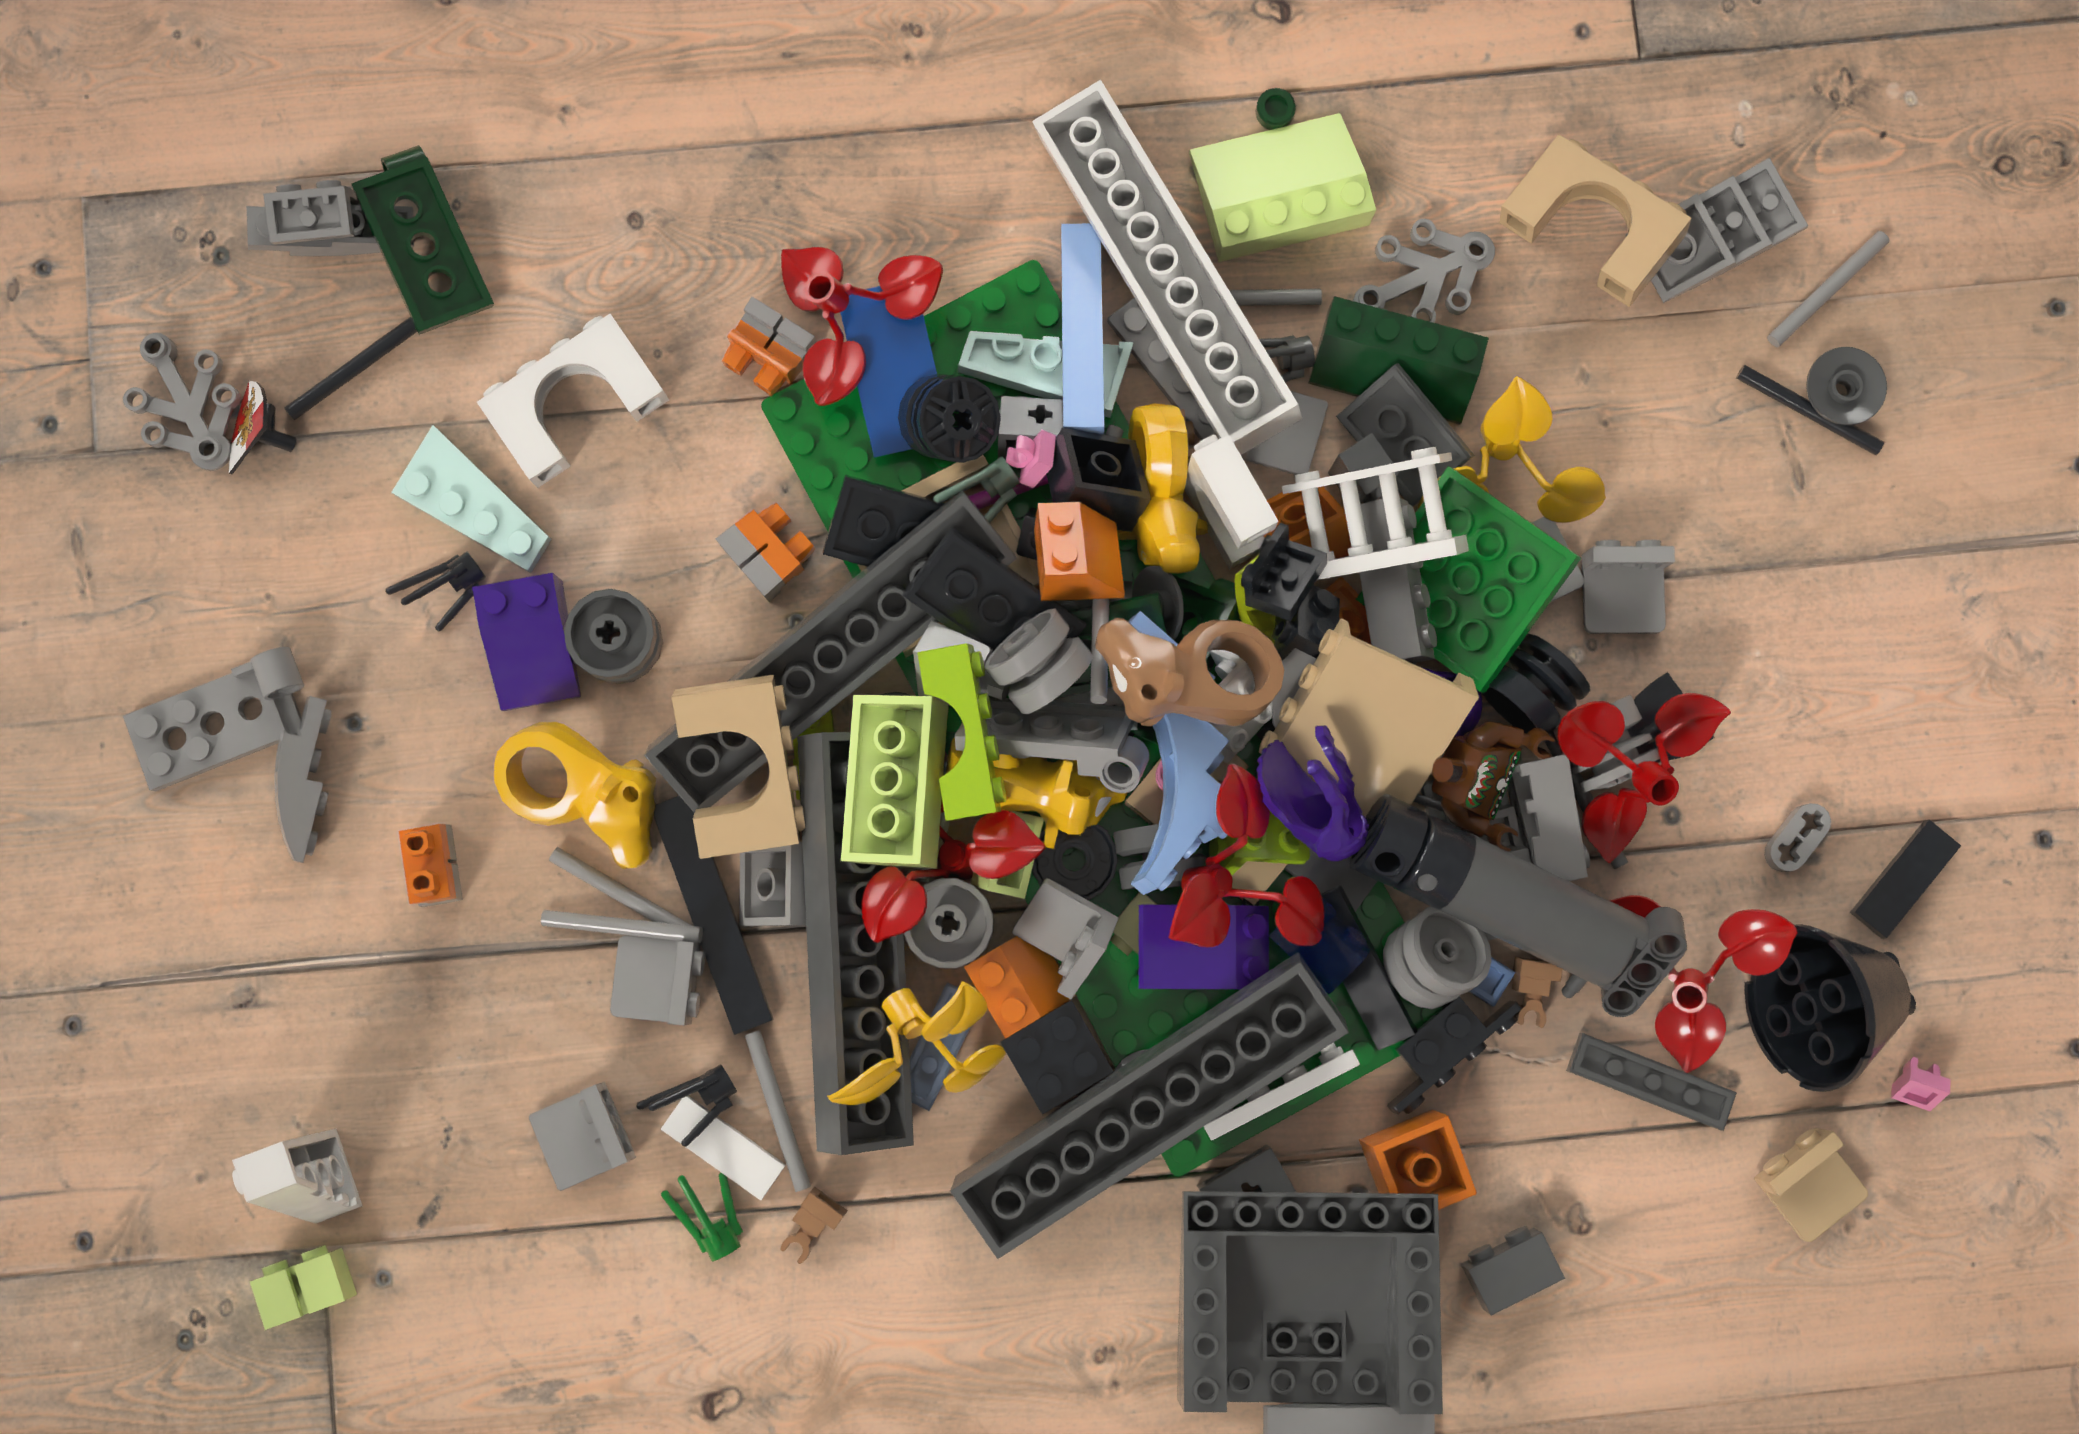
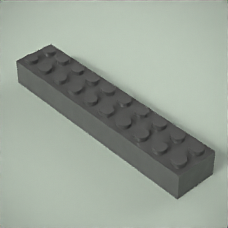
[644,491,1017,813]
[797,732,914,1155]
[950,952,1349,1259]

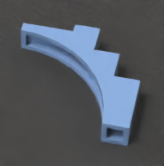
[1129,611,1229,895]

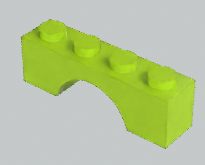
[917,643,1006,821]

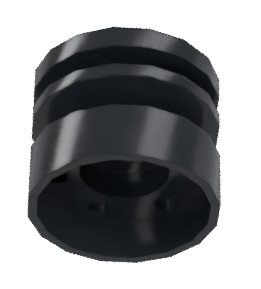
[898,374,1001,463]
[1481,634,1591,742]

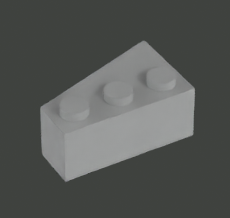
[1507,755,1590,881]

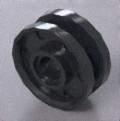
[1032,824,1118,900]

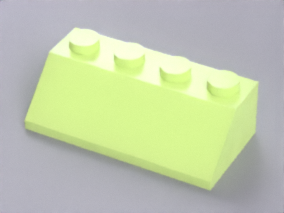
[841,695,948,869]

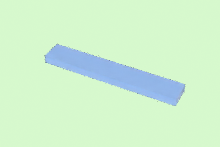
[1061,223,1104,434]

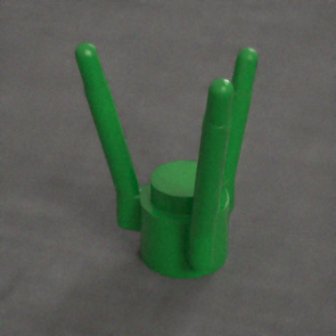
[661,1172,743,1262]

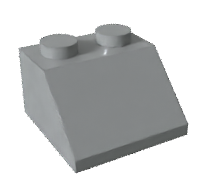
[739,842,806,926]

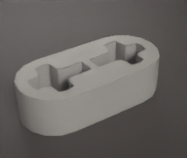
[1764,803,1831,872]

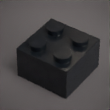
[1047,428,1151,532]
[1000,999,1113,1115]

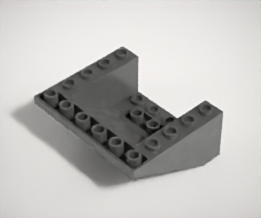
[1177,1191,1443,1415]

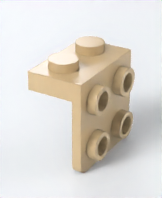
[1754,1128,1868,1242]

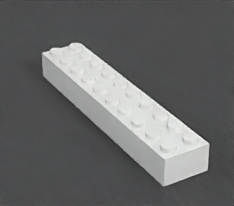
[1032,80,1302,455]

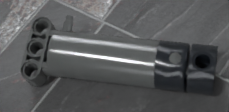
[1349,794,1687,1017]

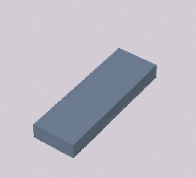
[910,982,970,1111]

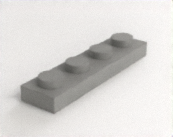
[1107,298,1216,441]

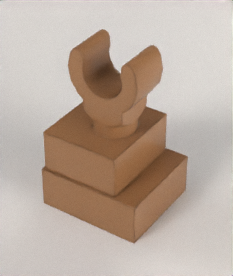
[1512,957,1563,1028]
[780,1187,848,1264]

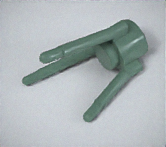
[932,456,1019,523]

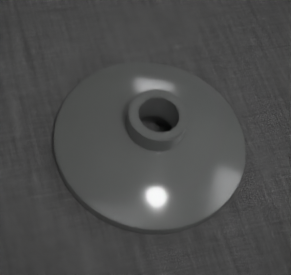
[1806,347,1887,425]
[1132,566,1183,640]

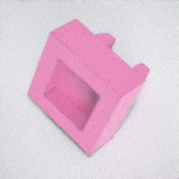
[1006,430,1056,488]
[1891,1057,1951,1111]

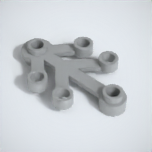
[1353,219,1495,323]
[123,333,241,471]

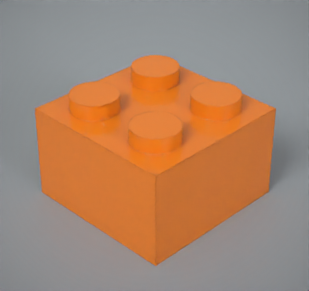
[1359,1110,1477,1210]

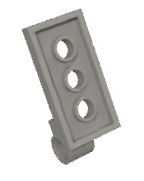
[123,647,304,792]
[955,697,1149,793]

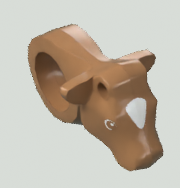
[1095,618,1284,726]

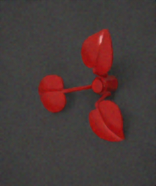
[781,247,943,406]
[1558,693,1731,863]
[1168,764,1324,948]
[862,774,1046,943]
[1610,895,1797,1073]

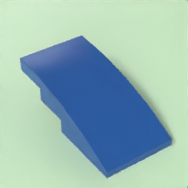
[840,286,937,457]

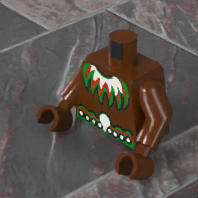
[1431,722,1555,852]

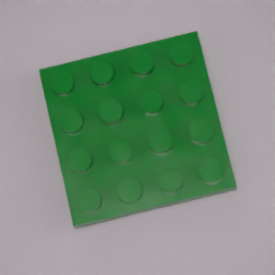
[1356,466,1582,693]

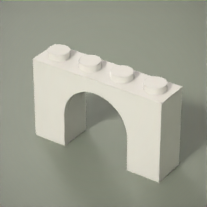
[477,314,669,488]
[1184,434,1279,570]

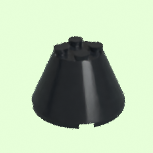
[1744,924,1916,1092]

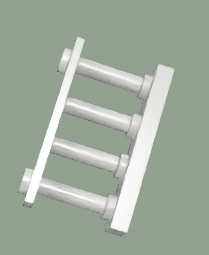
[1282,447,1469,580]
[1204,1042,1360,1141]

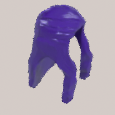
[1256,725,1369,861]

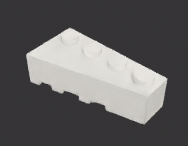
[232,1129,362,1224]

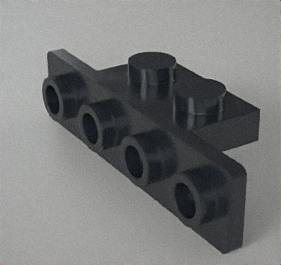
[1387,996,1522,1114]

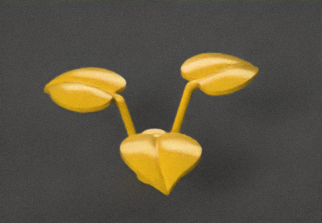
[1417,376,1606,523]
[827,981,1006,1105]

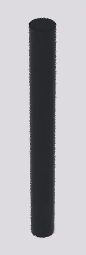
[284,317,417,420]
[1736,365,1885,455]

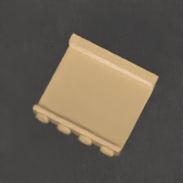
[1259,618,1479,817]

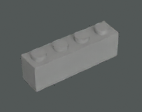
[1359,498,1437,663]

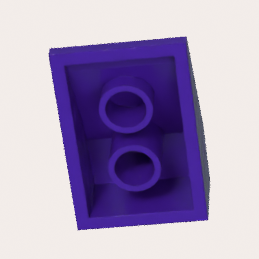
[472,573,581,711]
[1139,904,1269,989]

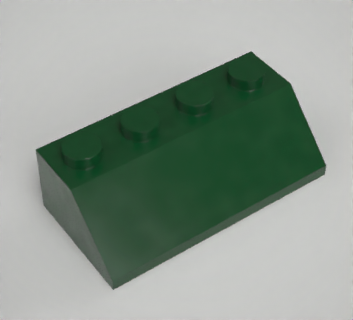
[1308,296,1489,424]

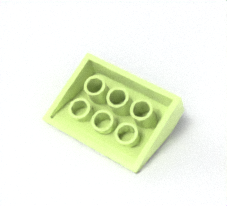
[1189,113,1376,262]

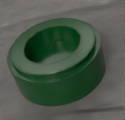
[1255,88,1296,130]

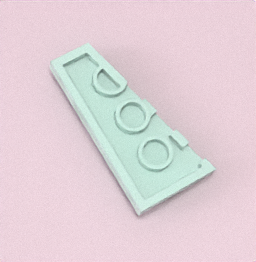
[958,331,1133,418]
[391,425,552,573]

